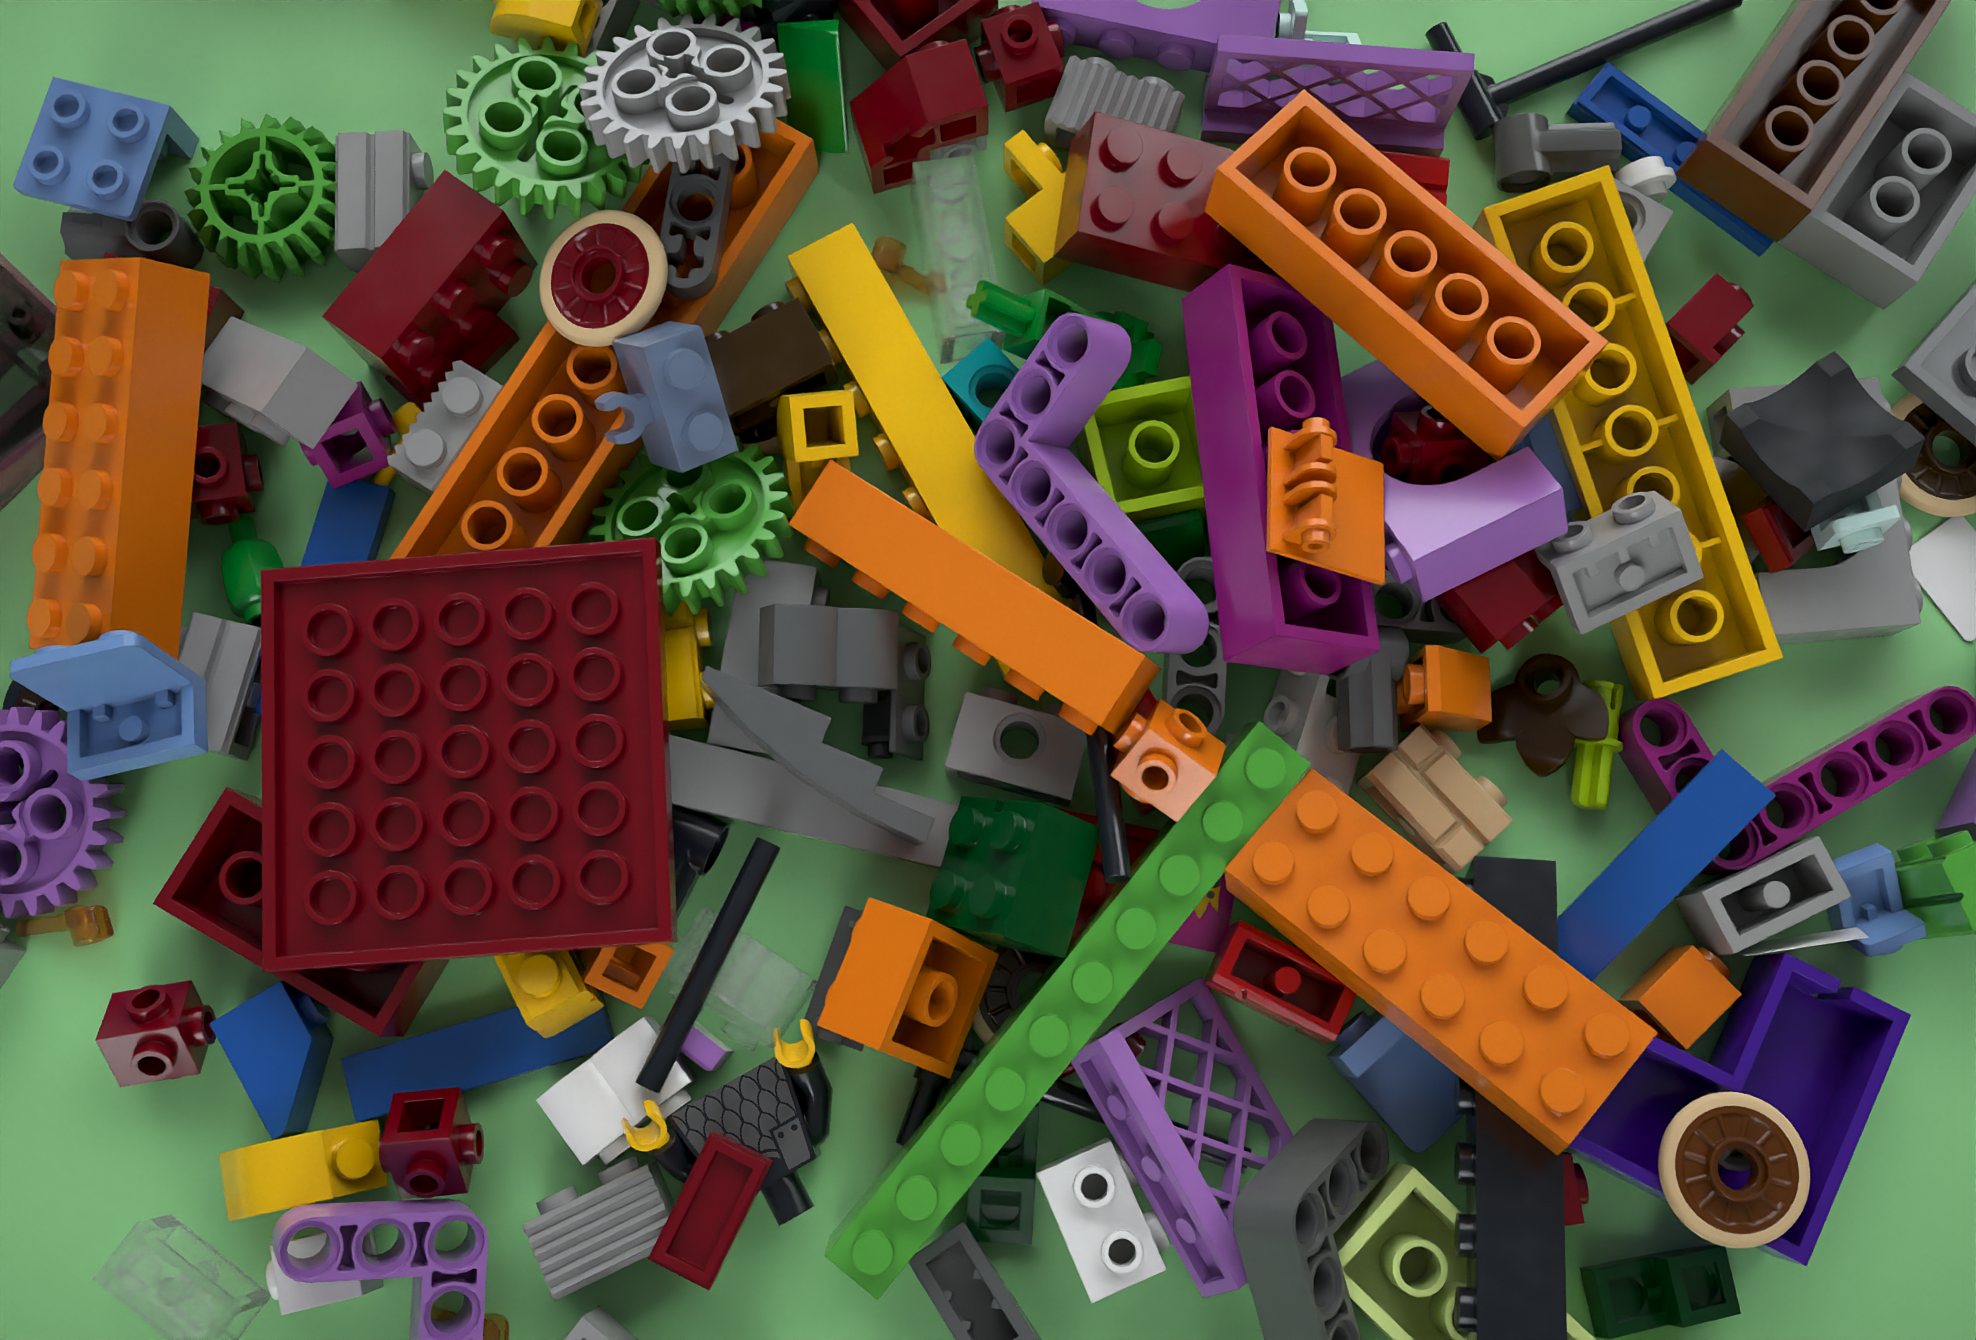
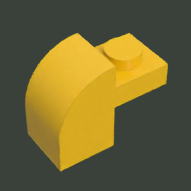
[490,0,603,58]
[1003,129,1073,287]
[777,390,859,520]
[219,1119,388,1221]

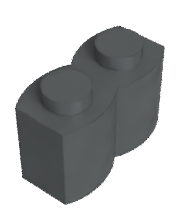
[758,604,899,704]

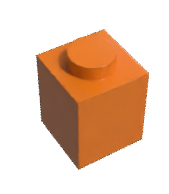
[1618,945,1742,1050]

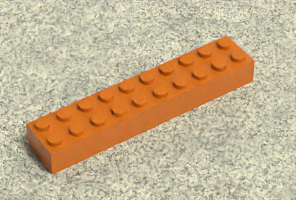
[390,118,820,559]

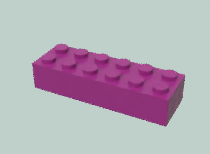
[1181,264,1381,675]

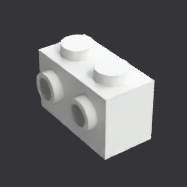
[1036,1137,1170,1304]

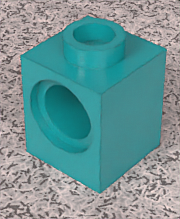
[941,337,1019,433]

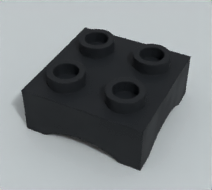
[1719,351,1925,532]

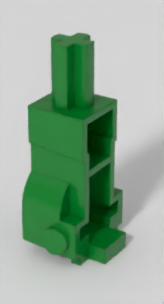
[966,280,1163,391]

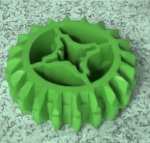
[184,114,337,282]

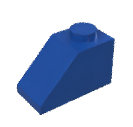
[209,981,334,1140]

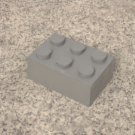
[1779,71,1976,310]

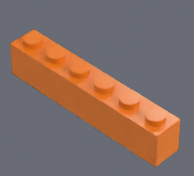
[789,459,1161,736]

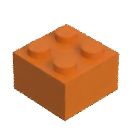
[817,897,999,1079]

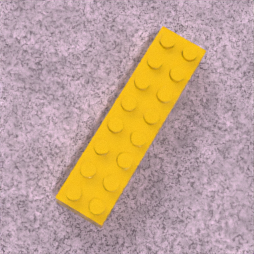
[1472,165,1783,701]

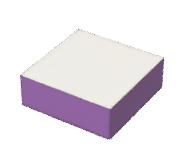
[659,1021,734,1071]

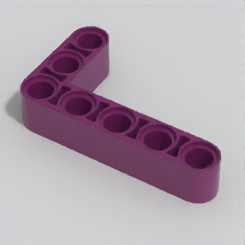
[1618,686,1976,875]

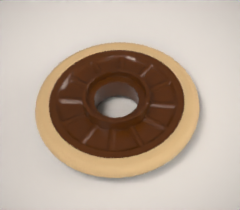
[1658,1092,1810,1248]

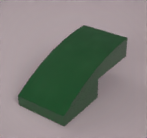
[966,1102,1039,1245]
[1580,1244,1741,1339]

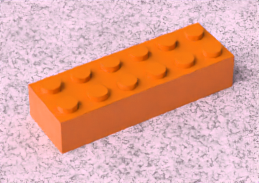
[1204,89,1608,461]
[27,257,210,661]
[1225,768,1658,1156]

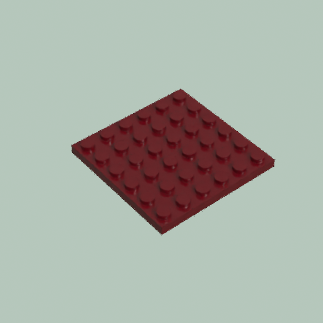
[261,537,678,972]

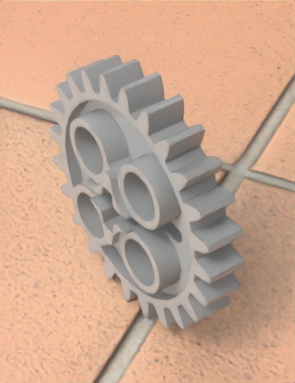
[579,14,791,173]

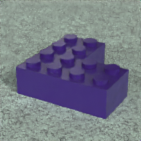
[1565,953,1911,1266]

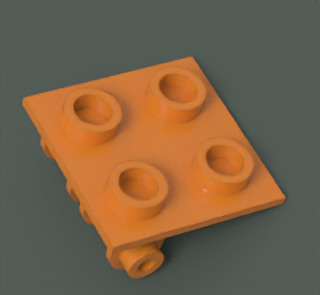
[1266,417,1385,585]

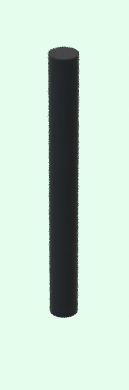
[635,837,781,1093]

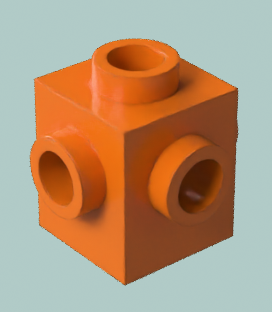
[1110,698,1226,822]

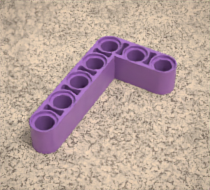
[974,313,1209,654]
[271,1198,488,1340]

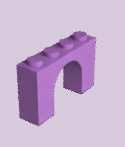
[1031,0,1281,73]
[1341,359,1568,603]

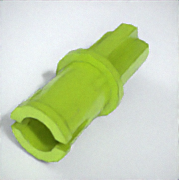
[1571,680,1625,810]

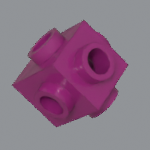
[299,381,397,489]

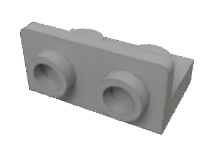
[1534,491,1704,635]

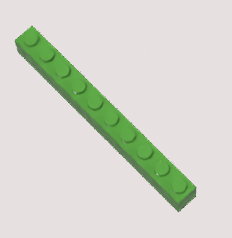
[824,721,1312,1300]

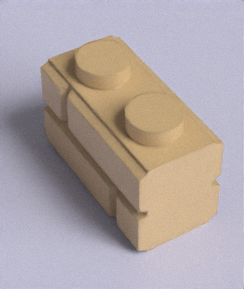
[1356,724,1513,874]

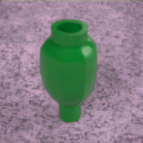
[221,516,284,628]

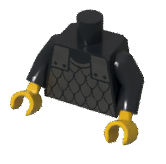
[621,1019,833,1226]

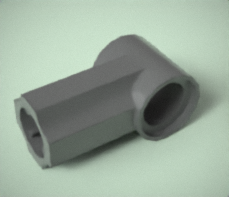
[1492,113,1622,193]
[60,199,204,269]
[1327,625,1410,754]

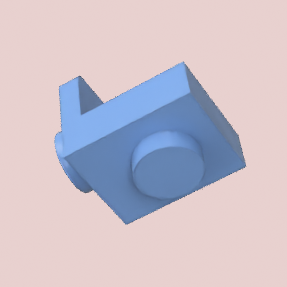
[1827,843,1927,957]

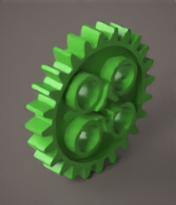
[443,37,650,219]
[588,435,796,616]

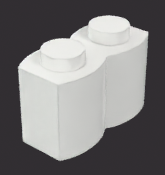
[536,1016,699,1166]

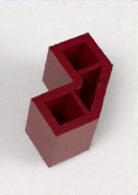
[849,38,988,194]
[1434,549,1563,654]

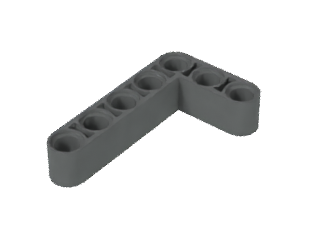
[1233,1118,1389,1340]

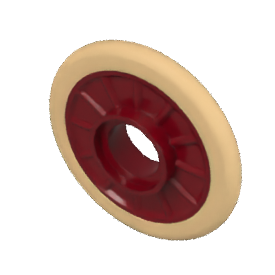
[539,210,668,347]

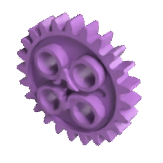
[0,707,127,918]

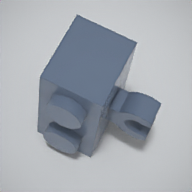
[594,321,738,473]

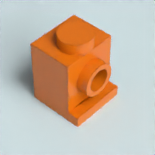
[576,943,675,1009]

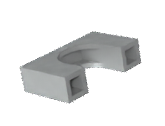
[1706,377,1923,645]

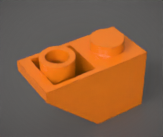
[1396,645,1492,732]

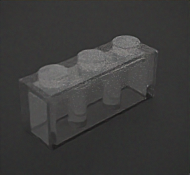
[910,155,1006,364]

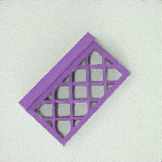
[1200,33,1475,157]
[1071,976,1294,1298]

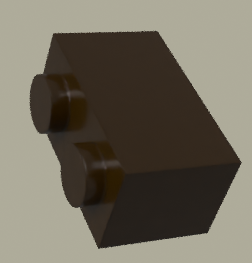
[705,297,839,436]

